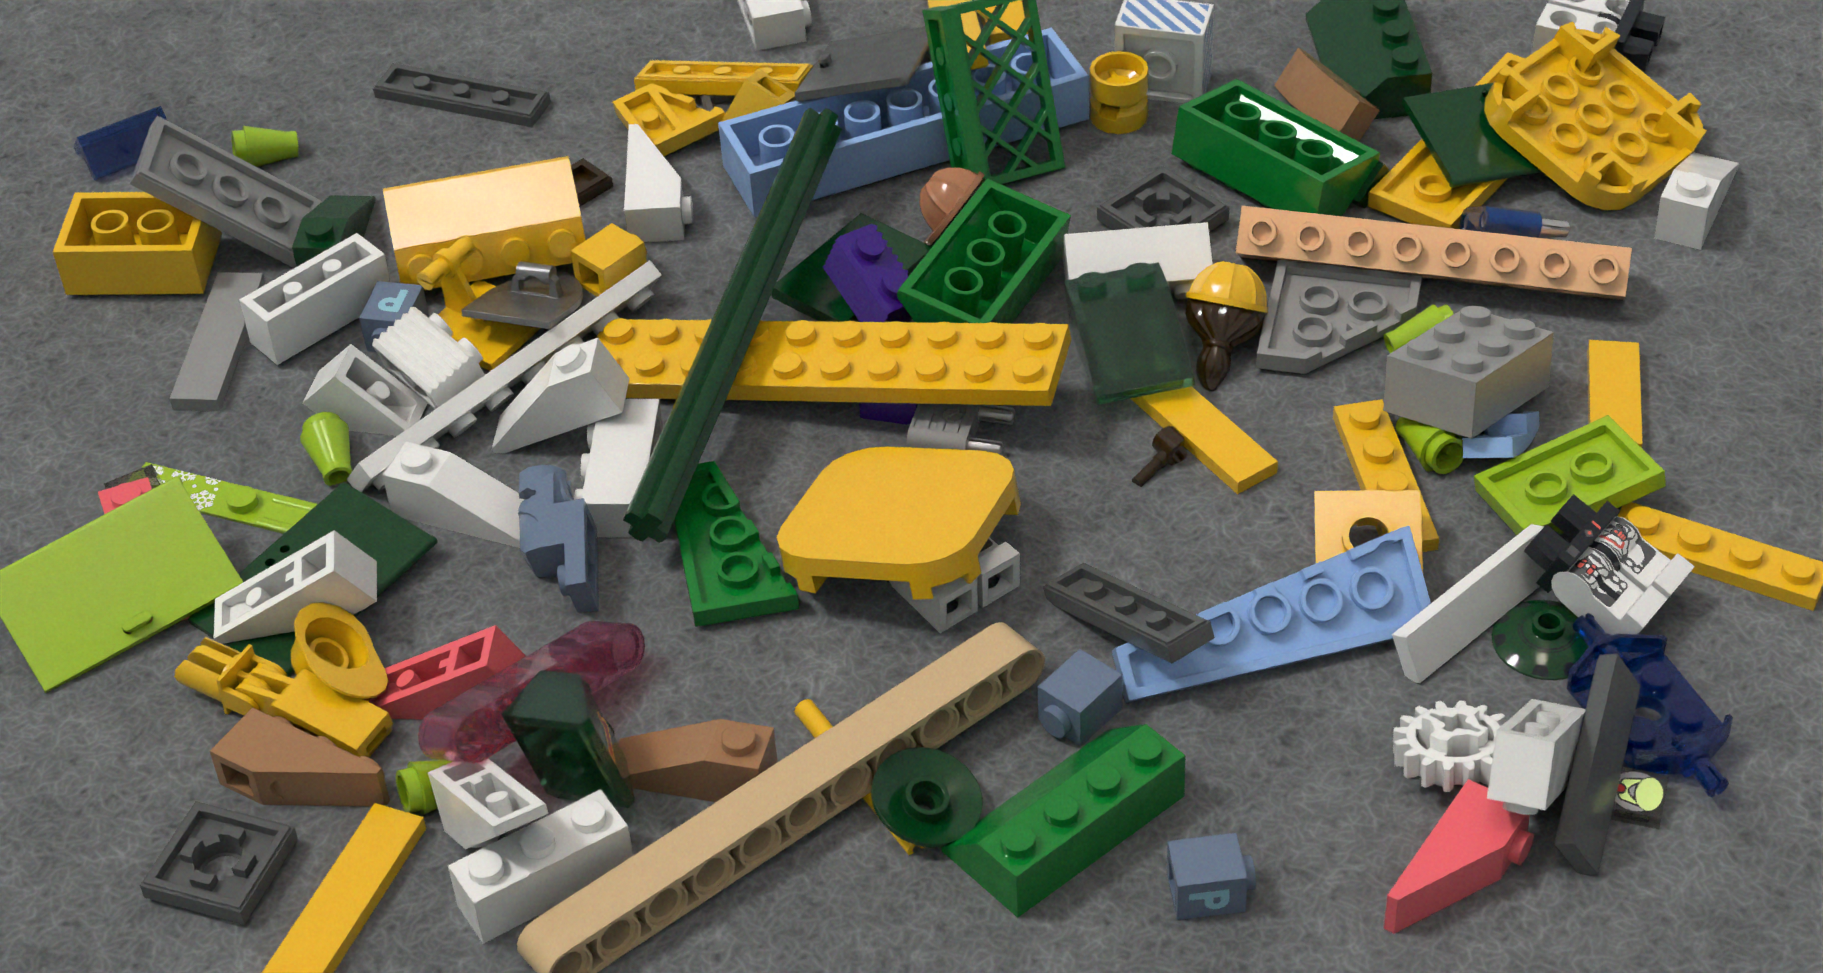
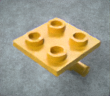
[417,236,541,371]

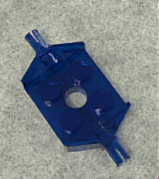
[1566,613,1733,797]

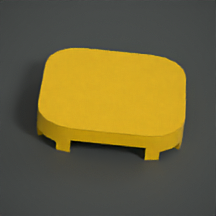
[1484,21,1707,210]
[776,446,1021,600]

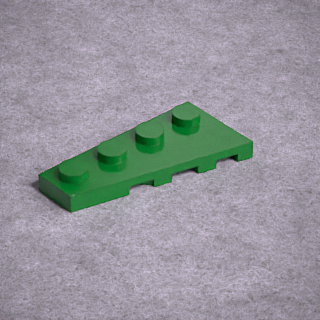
[674,461,799,627]

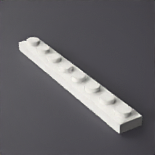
[347,260,662,493]

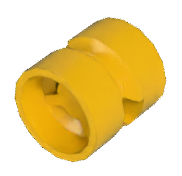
[1090,51,1148,134]

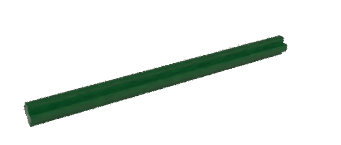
[623,108,842,543]

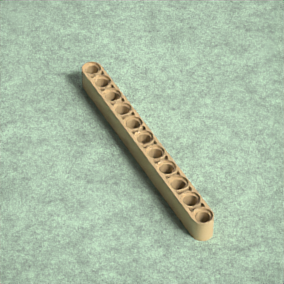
[517,622,1045,973]

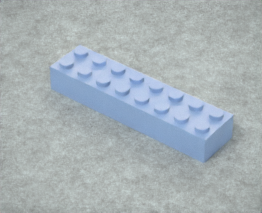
[718,27,1089,217]

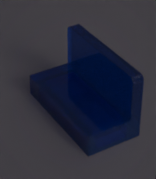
[73,106,168,180]

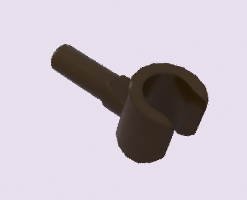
[1132,426,1187,487]

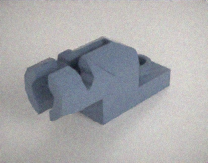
[518,465,599,613]

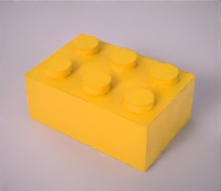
[53,192,222,295]

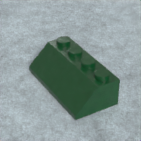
[1305,0,1432,119]

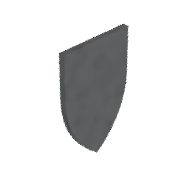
[462,261,583,329]

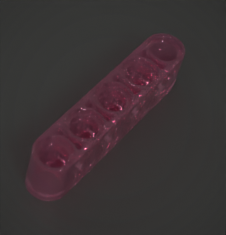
[418,621,645,764]

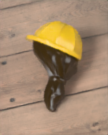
[1185,261,1269,391]

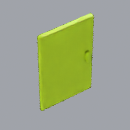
[0,476,243,693]

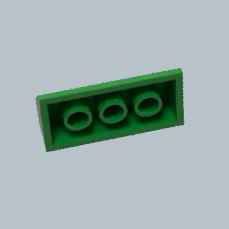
[1171,79,1380,216]
[897,178,1071,324]
[941,724,1186,918]

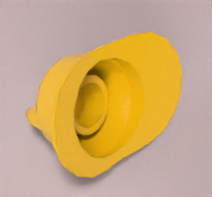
[291,602,388,699]

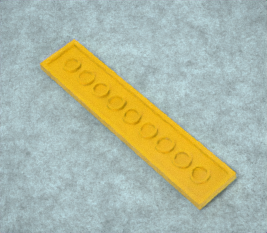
[596,318,1071,406]

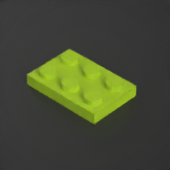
[1474,415,1666,535]

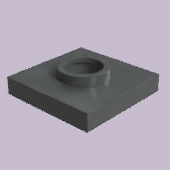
[1097,166,1229,232]
[140,801,298,925]

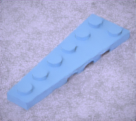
[1112,526,1431,703]

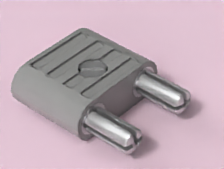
[906,404,1015,455]

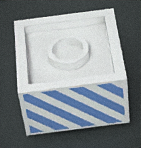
[1114,0,1214,103]

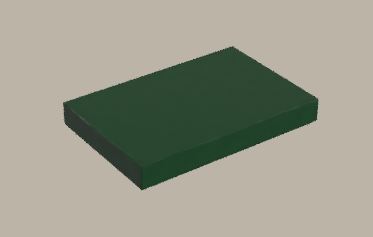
[772,213,932,322]

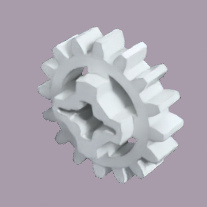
[1393,701,1505,792]

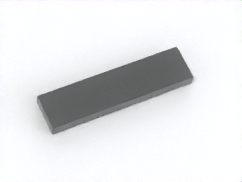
[373,63,551,128]
[1043,563,1215,663]
[1554,653,1640,876]

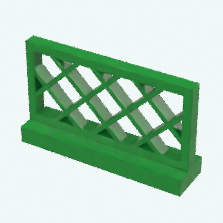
[922,0,1065,184]

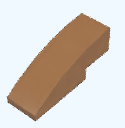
[1274,48,1380,141]

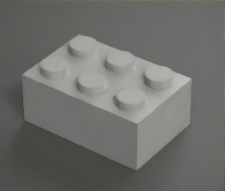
[1383,306,1554,439]

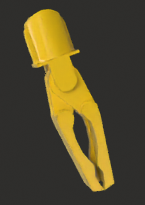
[174,637,393,757]

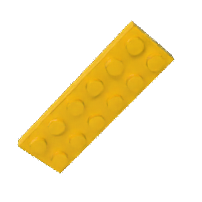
[1368,52,1525,229]

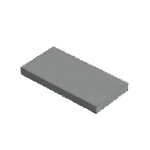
[130,116,322,268]

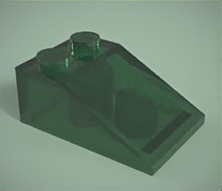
[1064,262,1195,405]

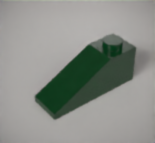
[292,195,376,267]

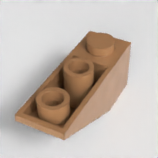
[210,707,390,806]

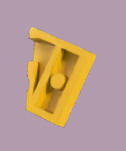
[612,83,725,156]

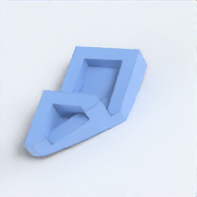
[1462,411,1540,458]

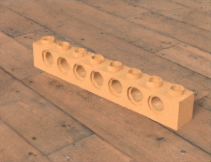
[1236,206,1632,300]

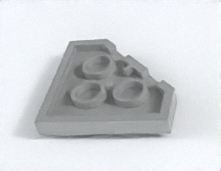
[1256,259,1422,374]

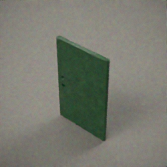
[1402,83,1542,188]
[188,482,438,677]

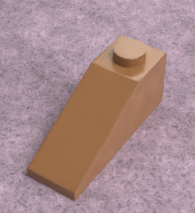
[603,719,778,802]

